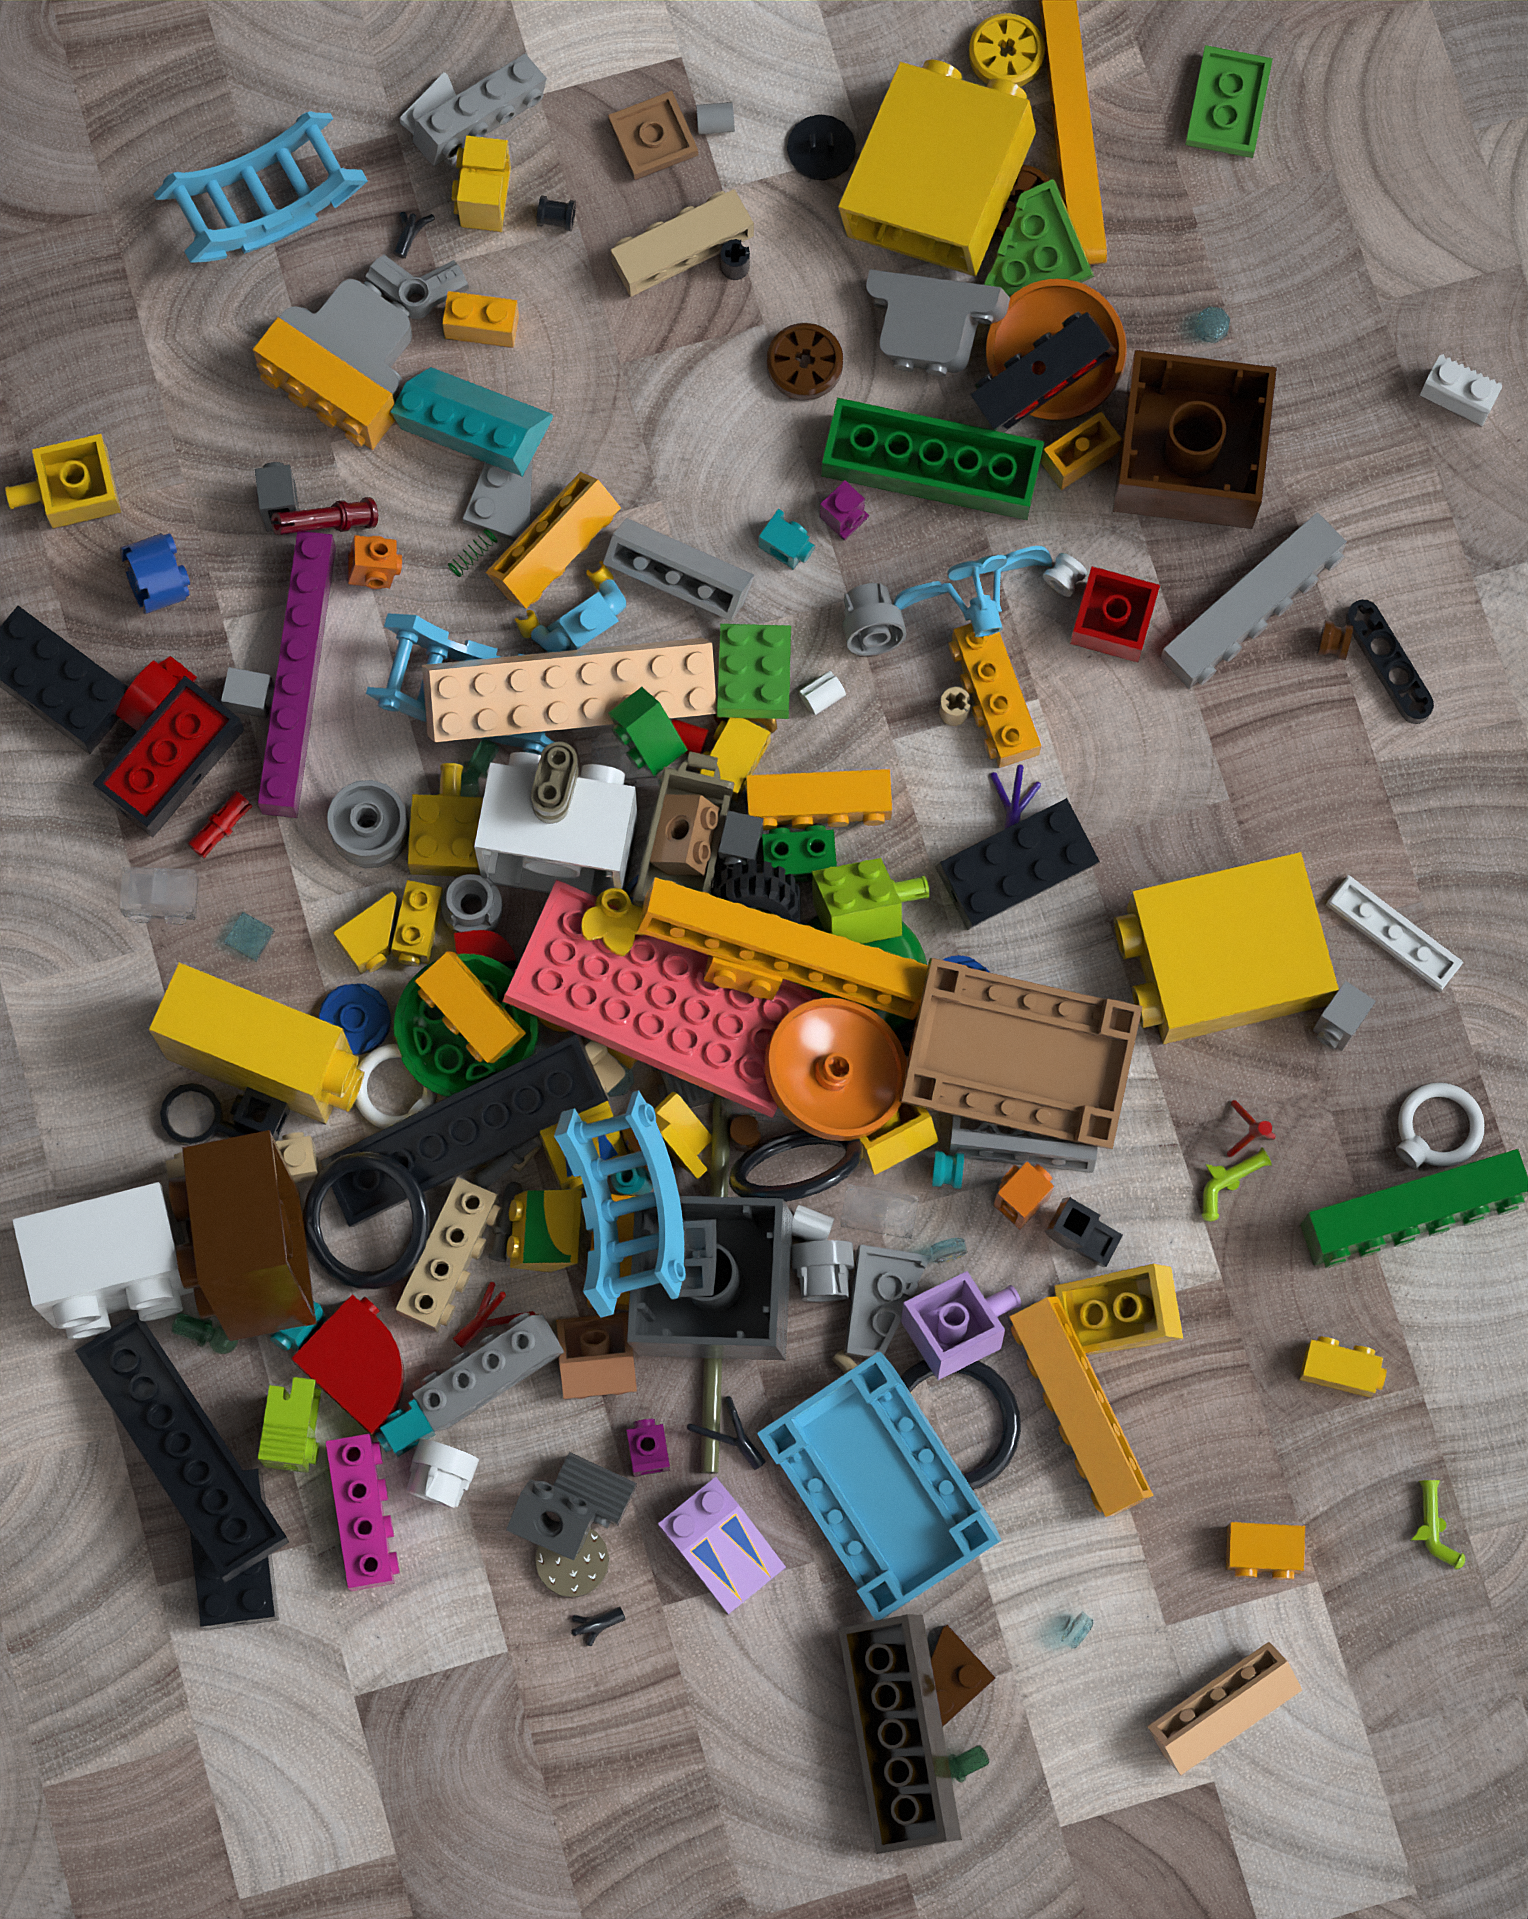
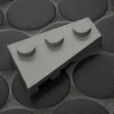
[463,458,533,541]
[844,1245,932,1358]

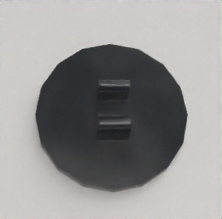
[787,114,856,181]

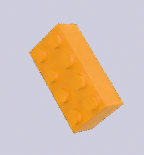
[253,317,395,450]

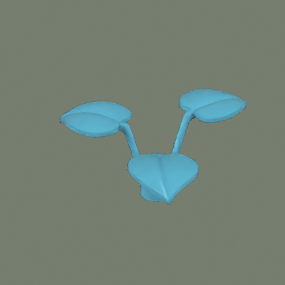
[893,546,1052,637]

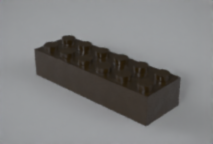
[838,1614,962,1854]

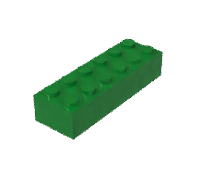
[821,397,1044,520]
[1300,1149,1528,1268]

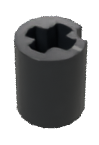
[720,239,750,280]

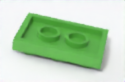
[1185,45,1273,158]
[717,623,791,719]

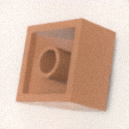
[557,1312,637,1399]

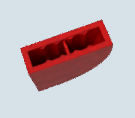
[291,1294,405,1438]

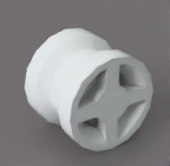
[1043,553,1088,597]

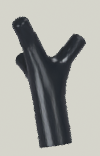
[393,212,435,259]
[571,1607,626,1646]

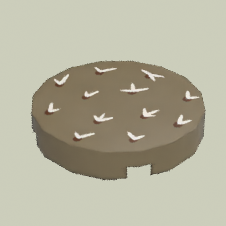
[535,1528,610,1598]

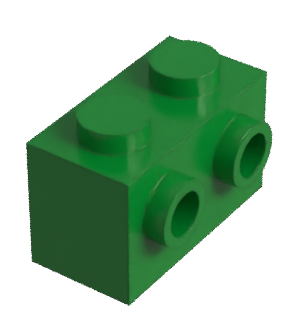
[608,687,687,776]
[762,825,837,883]

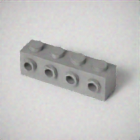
[412,53,547,167]
[603,518,754,621]
[412,1313,564,1431]

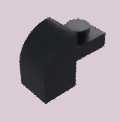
[1045,1197,1123,1267]

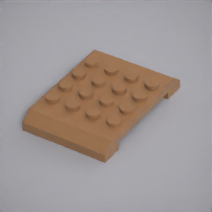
[899,958,1142,1149]

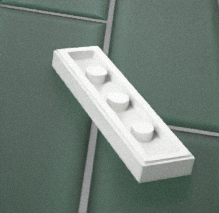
[1326,875,1464,992]

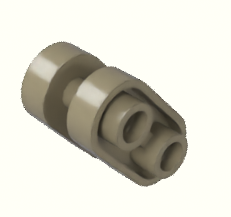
[531,742,579,824]

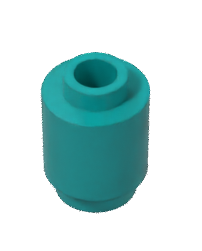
[611,1166,653,1196]

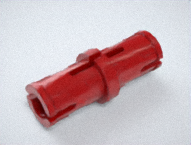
[187,791,253,859]

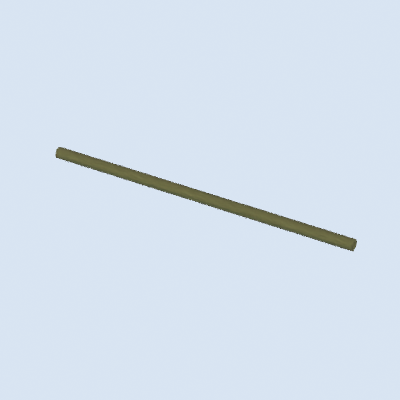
[700,1093,731,1474]

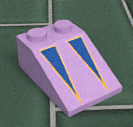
[658,1477,786,1615]

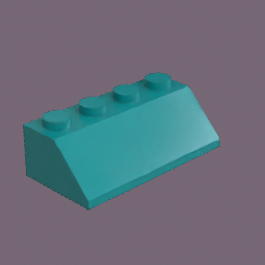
[391,367,554,477]

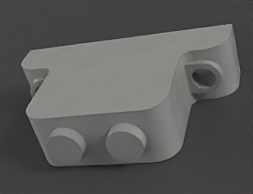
[866,269,1010,376]
[279,279,412,404]

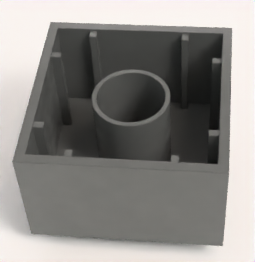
[627,1195,793,1361]

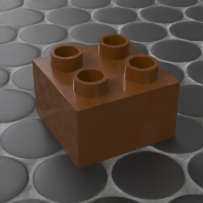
[1112,350,1277,529]
[168,1130,317,1341]

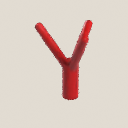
[1227,1100,1276,1157]
[453,1282,536,1349]

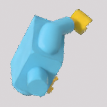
[515,561,626,653]

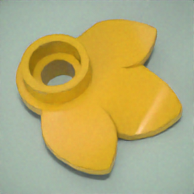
[581,888,646,956]

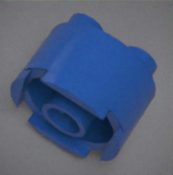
[120,533,190,614]

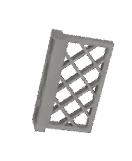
[949,1115,1098,1173]

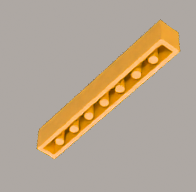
[637,877,928,1020]

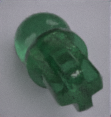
[461,739,499,797]
[172,1313,238,1354]
[948,1745,990,1784]

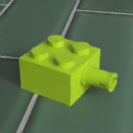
[812,858,929,944]

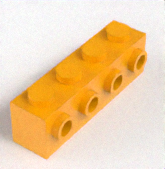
[485,472,621,609]
[948,623,1041,768]
[746,769,892,831]

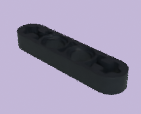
[1346,599,1434,724]

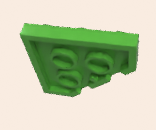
[984,179,1095,297]

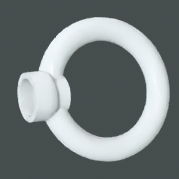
[355,1044,437,1129]
[1396,1083,1484,1169]

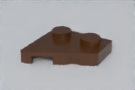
[931,1625,996,1727]

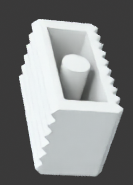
[1420,354,1502,426]

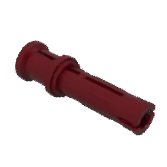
[271,497,379,535]

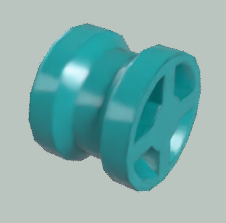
[932,1150,964,1189]

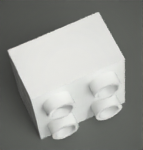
[474,752,638,897]
[12,1182,194,1339]

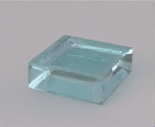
[224,912,275,962]

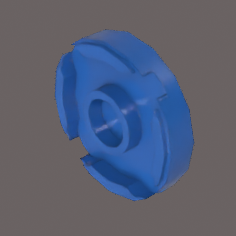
[319,983,391,1055]

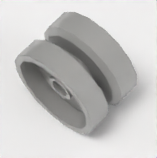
[327,780,409,868]

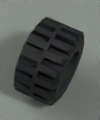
[710,860,801,924]

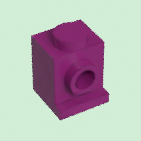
[820,480,869,541]
[627,1419,670,1477]

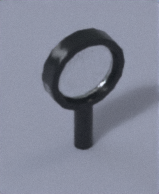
[160,1083,254,1146]

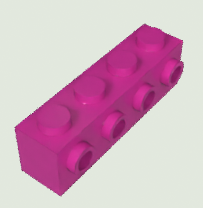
[325,1434,400,1591]

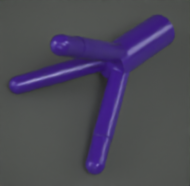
[990,764,1041,829]

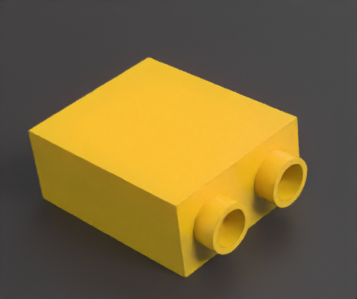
[838,59,1036,277]
[1114,852,1339,1044]
[149,962,365,1124]

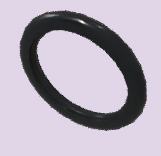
[729,1130,863,1202]
[303,1151,430,1290]
[900,1360,1021,1490]

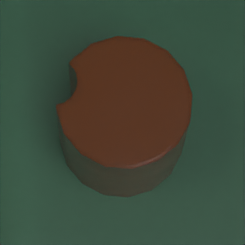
[730,1115,761,1152]

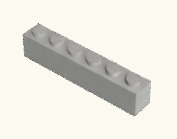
[1160,512,1347,689]

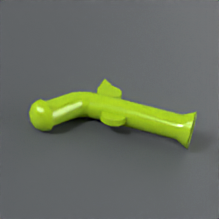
[1201,1147,1272,1222]
[1410,1480,1466,1570]

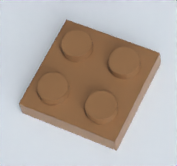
[608,91,699,180]

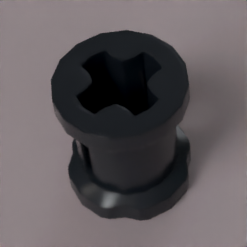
[536,195,576,232]

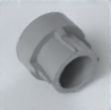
[843,583,906,656]
[441,874,503,933]
[791,1240,854,1302]

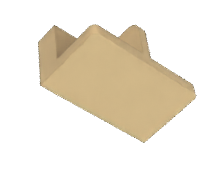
[585,1040,625,1098]

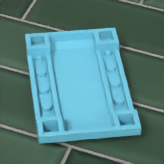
[757,1352,1002,1621]

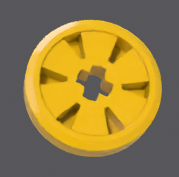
[969,13,1045,87]

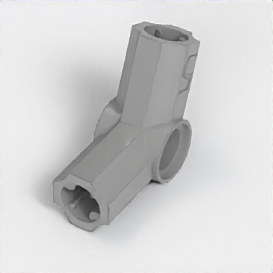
[365,255,469,319]

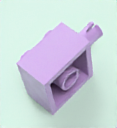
[901,1271,1021,1380]

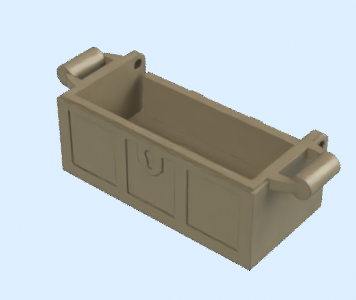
[632,751,734,908]

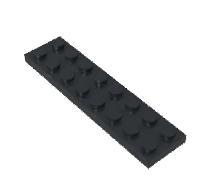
[321,1034,609,1227]
[75,1313,289,1583]

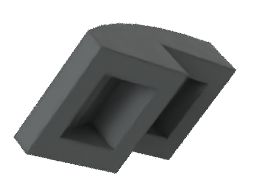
[679,1219,717,1297]

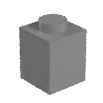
[221,667,275,718]

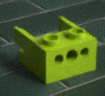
[258,1377,322,1473]

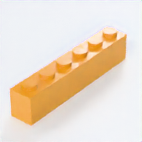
[1009,1296,1154,1517]

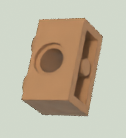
[650,794,719,875]

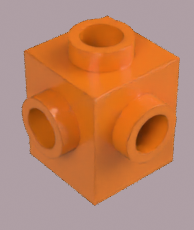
[348,535,402,589]

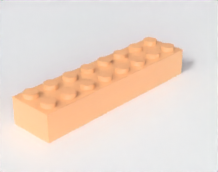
[422,638,717,742]

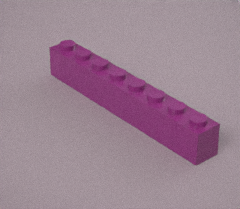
[258,531,336,818]

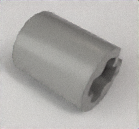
[696,102,735,135]

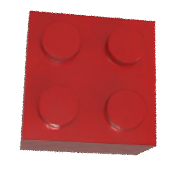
[1070,566,1160,663]

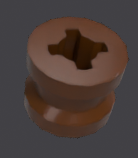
[1317,620,1353,660]

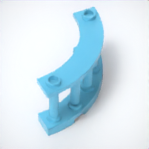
[153,111,368,263]
[366,613,554,755]
[554,1091,686,1318]

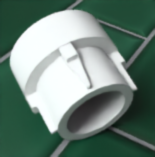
[406,1439,479,1509]

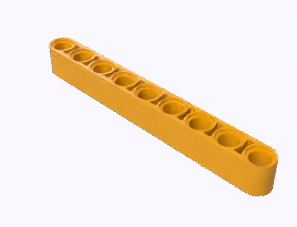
[1038,0,1107,265]

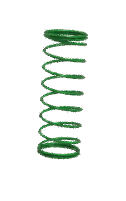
[448,528,498,577]

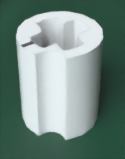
[798,670,846,716]
[792,1205,835,1242]

